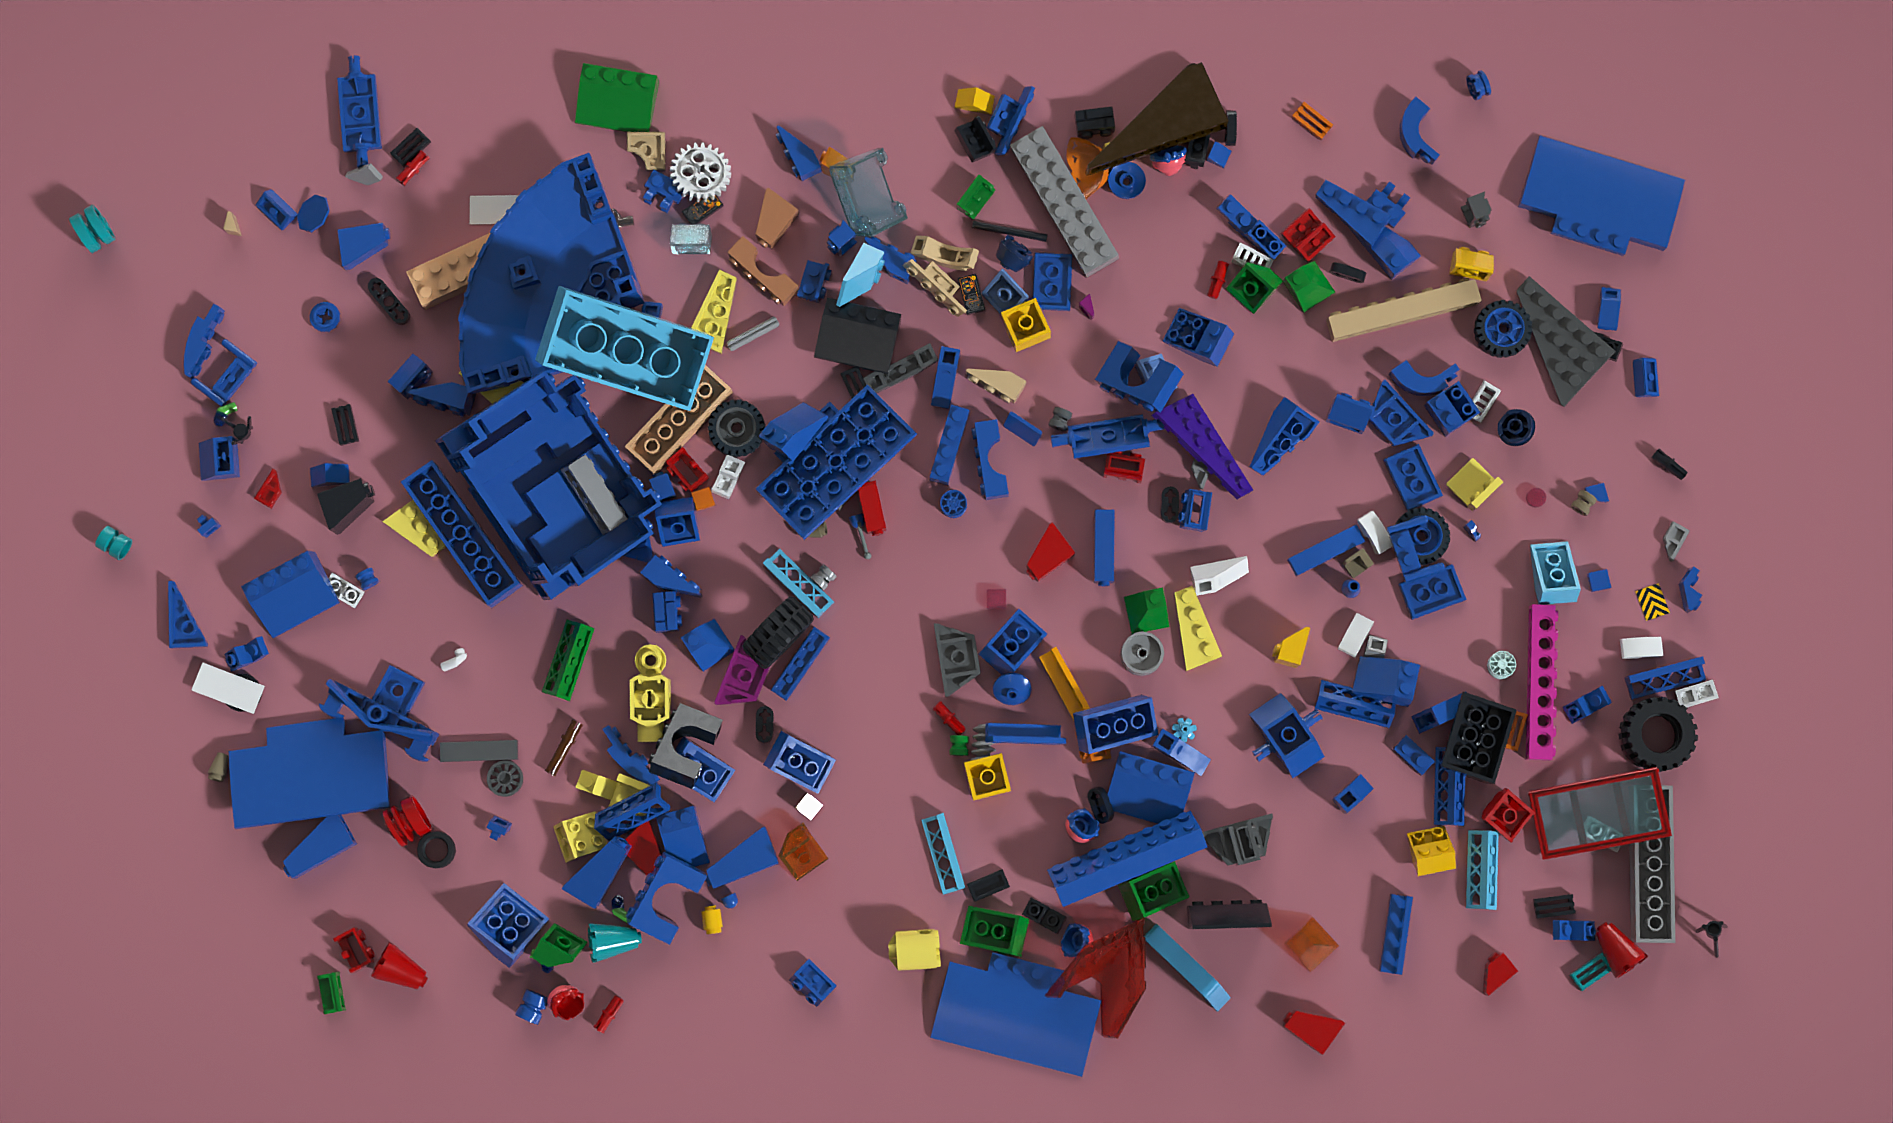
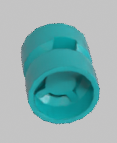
[95,526,133,560]

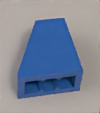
[338,223,391,270]
[1411,691,1466,734]

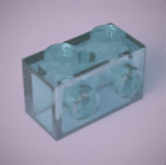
[670,224,712,254]

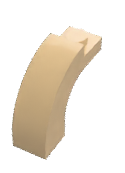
[910,236,979,271]

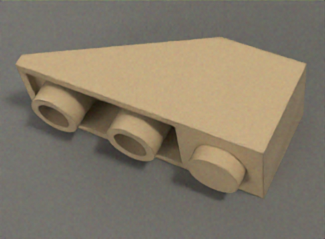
[966,369,1027,404]

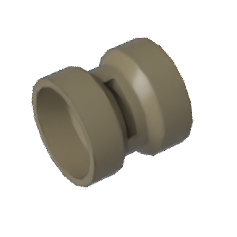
[1570,490,1597,516]

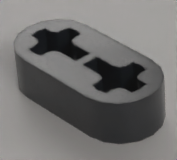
[1225,110,1237,146]
[1329,262,1367,283]
[1161,486,1179,524]
[755,706,774,743]
[1087,787,1114,824]

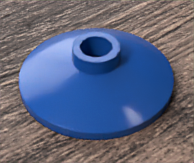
[1108,162,1146,199]
[993,673,1032,705]

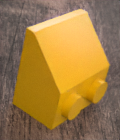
[1449,247,1494,282]
[1001,298,1051,352]
[1272,627,1310,668]
[964,753,1011,800]

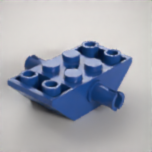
[1249,693,1325,779]

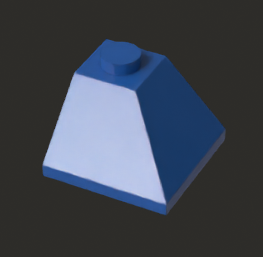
[681,619,735,672]

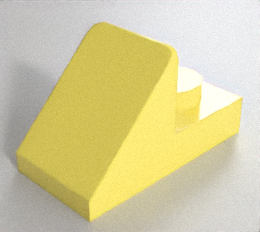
[575,770,618,800]

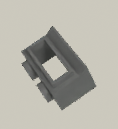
[1461,191,1492,228]
[1227,822,1263,866]

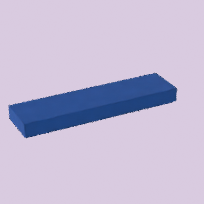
[771,627,830,701]

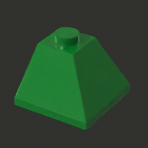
[1283,261,1335,313]
[1226,262,1283,314]
[1124,587,1169,635]
[531,923,588,967]

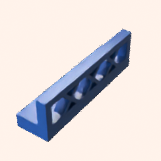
[1624,656,1706,700]
[1314,680,1396,728]
[985,723,1066,745]
[1434,747,1465,826]
[594,783,670,841]
[1380,894,1413,975]

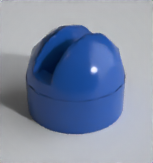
[721,893,738,908]

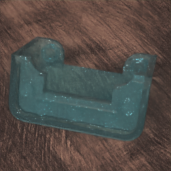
[830,148,908,237]

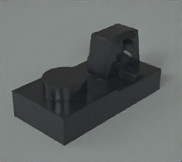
[1185,134,1210,169]

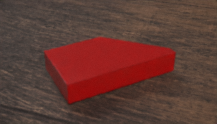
[254,469,282,509]

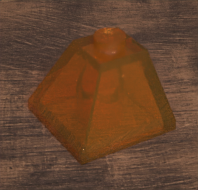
[778,823,829,881]
[1284,917,1339,972]

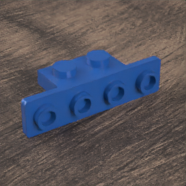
[986,86,1035,156]

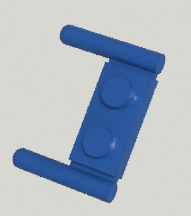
[190,339,257,406]
[1387,515,1445,582]

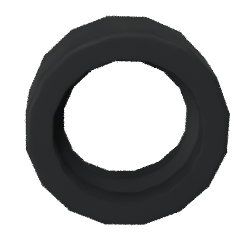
[417,831,456,868]

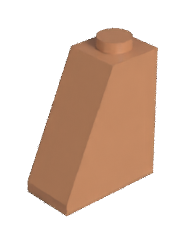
[756,188,799,249]

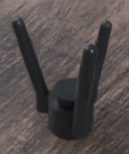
[221,416,253,445]
[1696,921,1728,958]

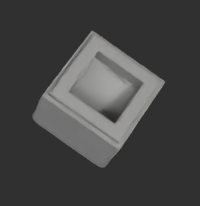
[1364,635,1388,658]

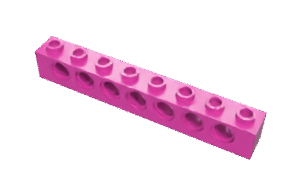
[1525,604,1558,761]

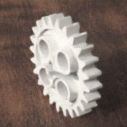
[670,142,731,202]

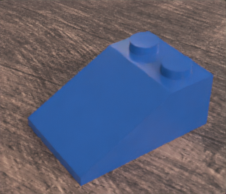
[759,402,828,462]
[979,609,1047,675]
[1352,656,1420,707]
[763,731,836,794]
[675,737,735,803]
[656,806,710,867]

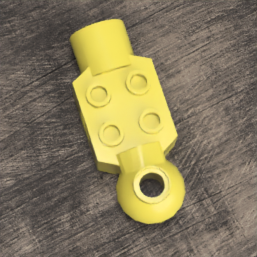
[630,644,671,742]

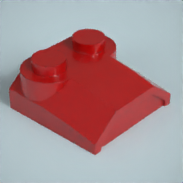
[1482,788,1535,843]

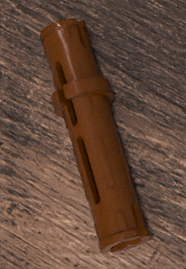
[545,719,583,776]

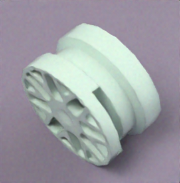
[1487,651,1516,679]

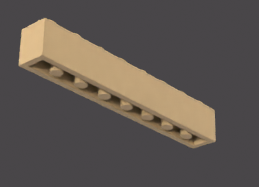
[1326,278,1482,342]

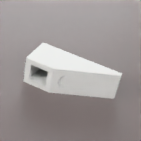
[1190,556,1249,596]

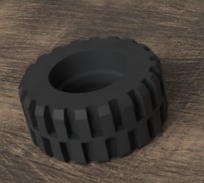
[742,597,814,669]
[1619,697,1698,772]

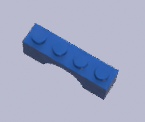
[930,405,969,486]
[971,419,1009,500]

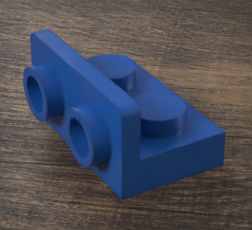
[797,260,832,303]
[789,959,837,1007]

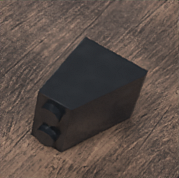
[317,478,375,535]

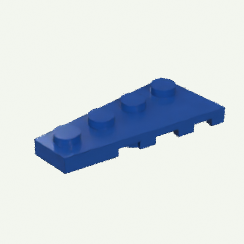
[1316,180,1391,248]

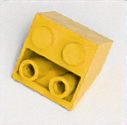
[1407,826,1456,876]

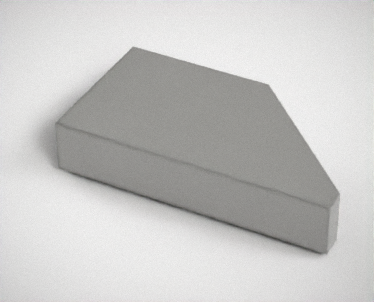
[345,163,383,185]
[1191,459,1209,490]
[1663,521,1690,562]

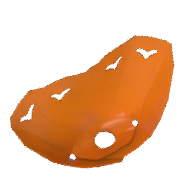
[1066,137,1109,199]

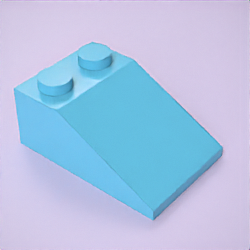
[836,243,885,307]
[1530,541,1581,605]

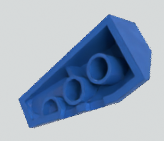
[1346,224,1421,280]
[1249,397,1320,475]

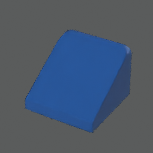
[1207,141,1232,168]

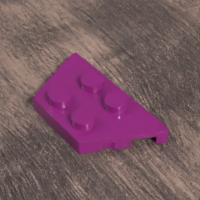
[714,635,770,705]

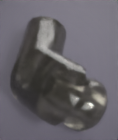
[611,209,634,227]

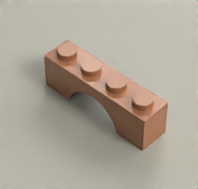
[727,236,799,306]

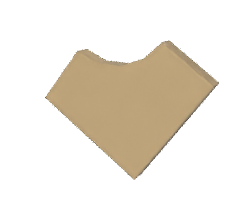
[627,132,666,170]

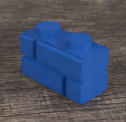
[652,591,682,633]

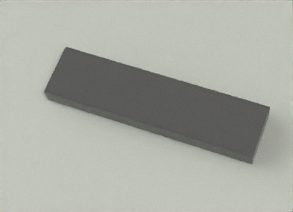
[440,740,518,762]

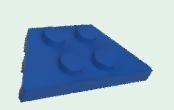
[1369,379,1434,447]

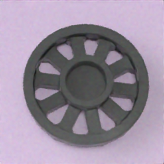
[487,760,524,797]

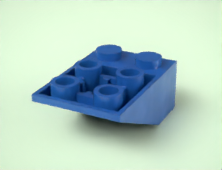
[1163,308,1234,367]
[408,382,476,417]
[640,555,703,598]

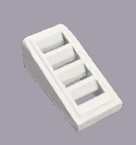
[1231,243,1273,268]
[1472,380,1501,423]

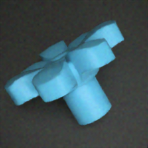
[1172,718,1197,742]

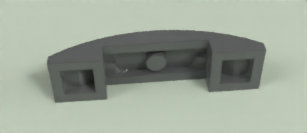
[863,343,939,393]

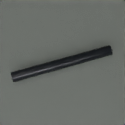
[972,221,1048,242]

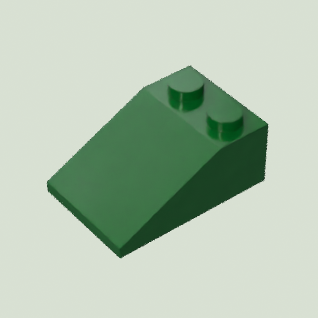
[1118,861,1189,921]
[960,906,1029,957]

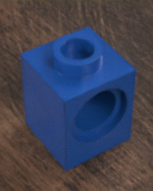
[649,472,677,502]

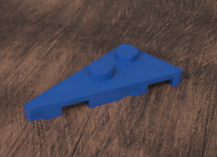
[168,581,208,649]

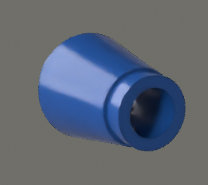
[1341,579,1361,598]

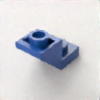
[1597,287,1621,331]
[1678,566,1702,613]
[224,636,269,671]
[1563,686,1612,724]
[1553,920,1596,941]

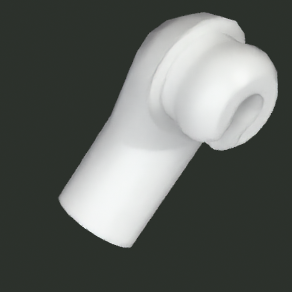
[440,648,467,672]

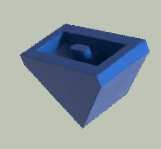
[310,463,350,487]

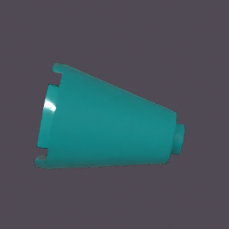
[588,923,642,963]

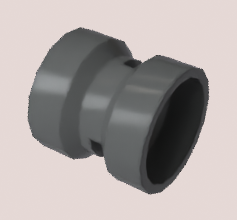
[1048,407,1072,432]

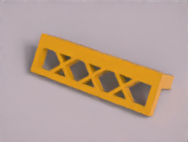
[1039,647,1090,721]

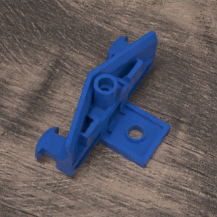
[319,665,439,762]

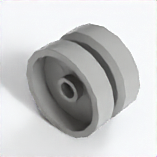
[1120,632,1164,676]

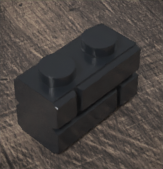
[1074,106,1115,139]

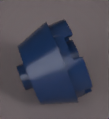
[996,235,1034,272]
[1498,409,1535,446]

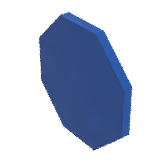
[297,195,330,233]

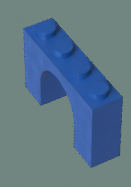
[1095,341,1184,413]
[626,852,707,945]

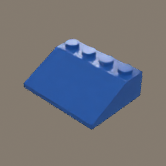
[241,551,340,638]
[1107,751,1195,824]

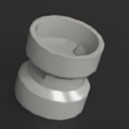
[810,564,837,590]

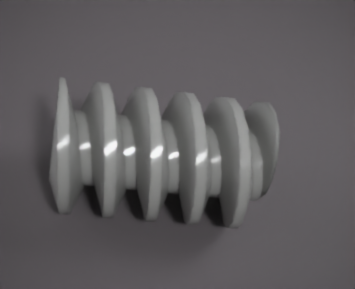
[971,724,996,760]

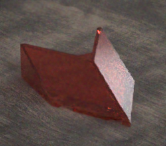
[1044,918,1146,1039]

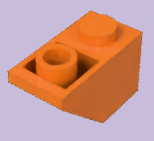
[820,147,851,182]

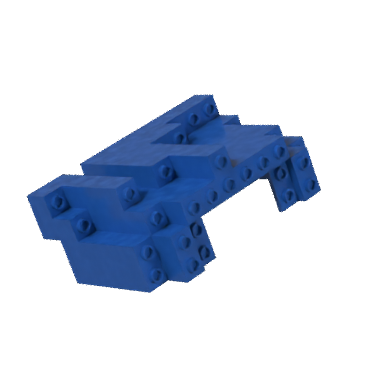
[435,371,662,600]

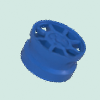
[1466,70,1491,100]
[940,490,967,518]

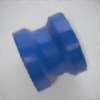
[355,567,379,590]

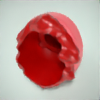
[547,985,584,1021]

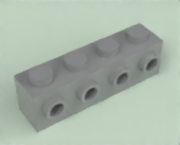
[561,454,627,534]

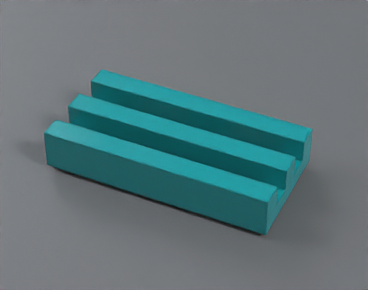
[1570,953,1611,991]

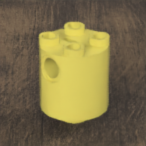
[888,929,941,971]

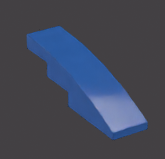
[1287,525,1365,576]

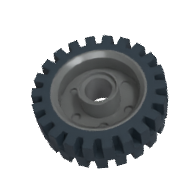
[708,399,765,457]

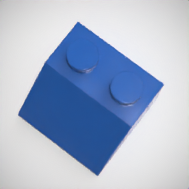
[655,497,700,547]

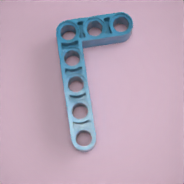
[1142,924,1231,1012]

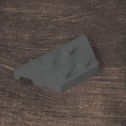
[934,623,981,697]
[1202,813,1273,866]

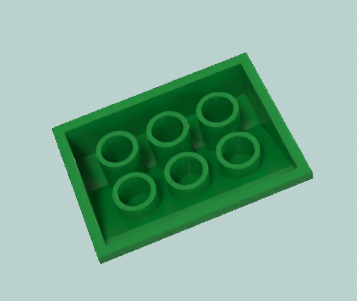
[575,63,659,132]

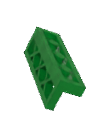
[542,619,595,701]

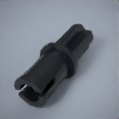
[1651,448,1688,480]

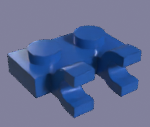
[643,169,683,213]
[1366,182,1410,228]

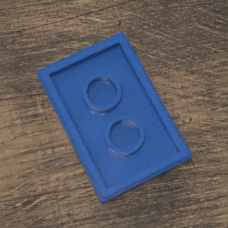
[1033,253,1072,311]
[1383,444,1443,511]
[1398,564,1466,620]

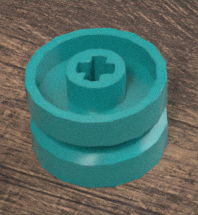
[69,204,116,254]

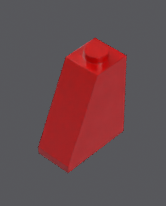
[858,480,886,536]
[1026,522,1075,582]
[625,821,662,876]
[1282,1010,1345,1055]

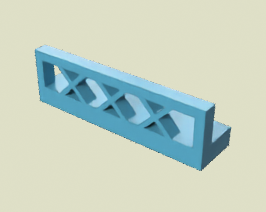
[763,549,834,618]
[921,813,965,895]
[1466,830,1499,910]

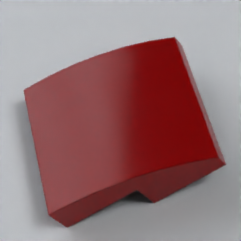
[1280,208,1336,262]

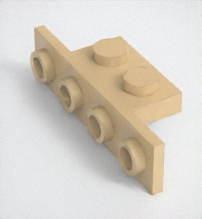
[903,259,967,317]

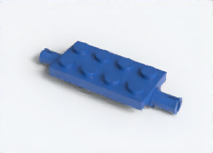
[337,55,382,168]
[1051,414,1165,459]

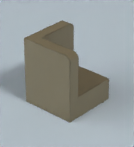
[1342,548,1374,578]

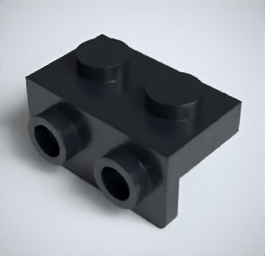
[954,116,996,163]

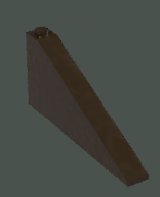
[1086,62,1228,176]

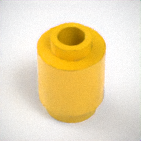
[701,905,723,934]

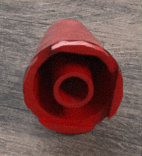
[1596,922,1648,978]
[371,942,428,989]

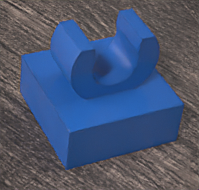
[197,514,221,538]
[487,816,512,841]

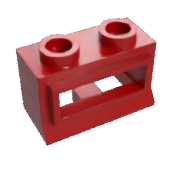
[665,447,709,492]
[1103,451,1145,484]
[333,927,375,973]

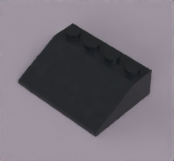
[814,297,901,374]
[1440,692,1516,784]
[1187,900,1272,929]

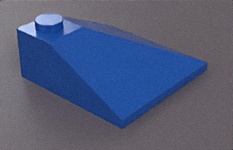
[467,883,549,968]

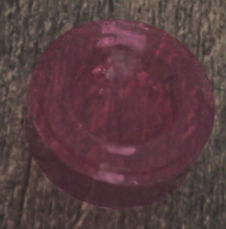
[1526,488,1546,508]

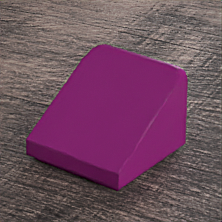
[1079,294,1094,320]

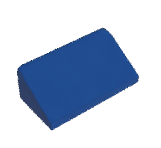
[255,190,298,230]
[1633,358,1659,397]
[1004,412,1042,446]

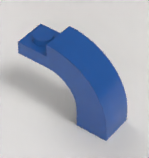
[1399,97,1440,165]
[1389,360,1460,396]

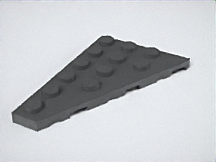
[1516,276,1616,407]

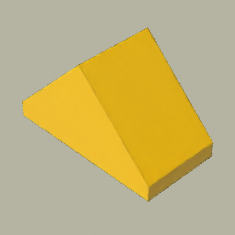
[955,87,995,115]

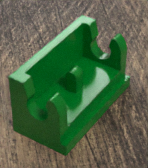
[956,175,996,220]
[317,972,346,1015]

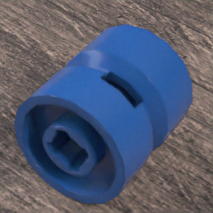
[515,989,548,1025]

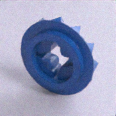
[310,302,340,332]

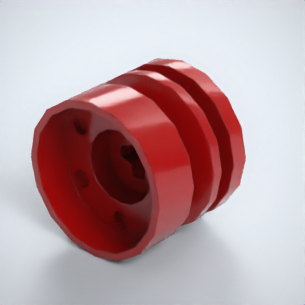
[383,795,432,847]

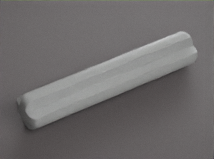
[727,317,779,351]

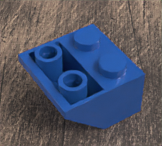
[388,354,433,399]
[1424,381,1481,437]
[1325,393,1374,434]
[199,436,240,481]

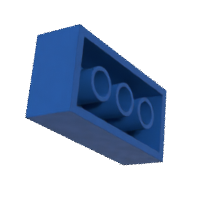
[1073,695,1158,754]

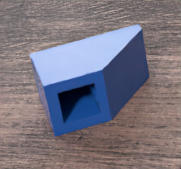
[1332,774,1374,814]

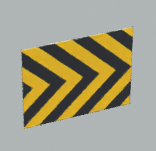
[1635,583,1670,621]

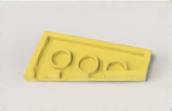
[691,270,737,354]
[1174,586,1222,671]

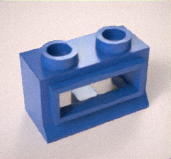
[826,220,857,257]
[1178,489,1212,532]

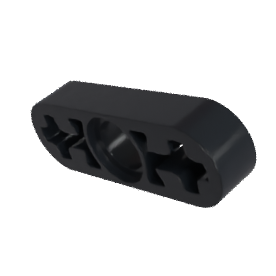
[368,278,410,325]

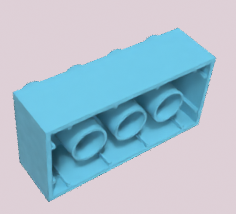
[535,286,714,411]

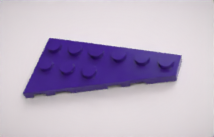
[1151,394,1253,500]

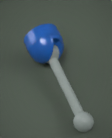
[848,513,871,559]

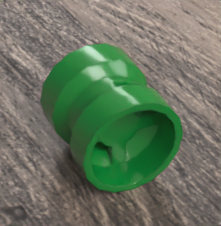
[949,735,969,756]

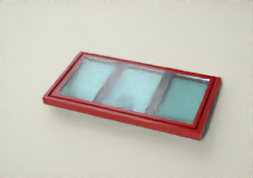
[1528,767,1672,860]

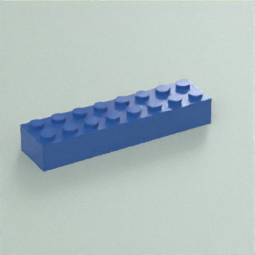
[401,460,523,608]
[1047,811,1207,907]

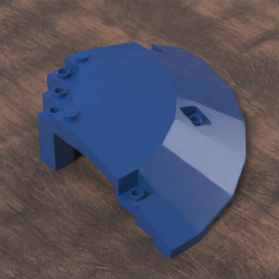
[458,153,645,394]

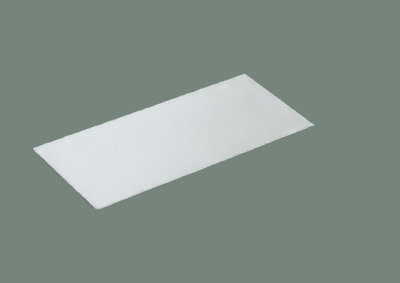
[469,195,519,224]
[192,663,265,714]

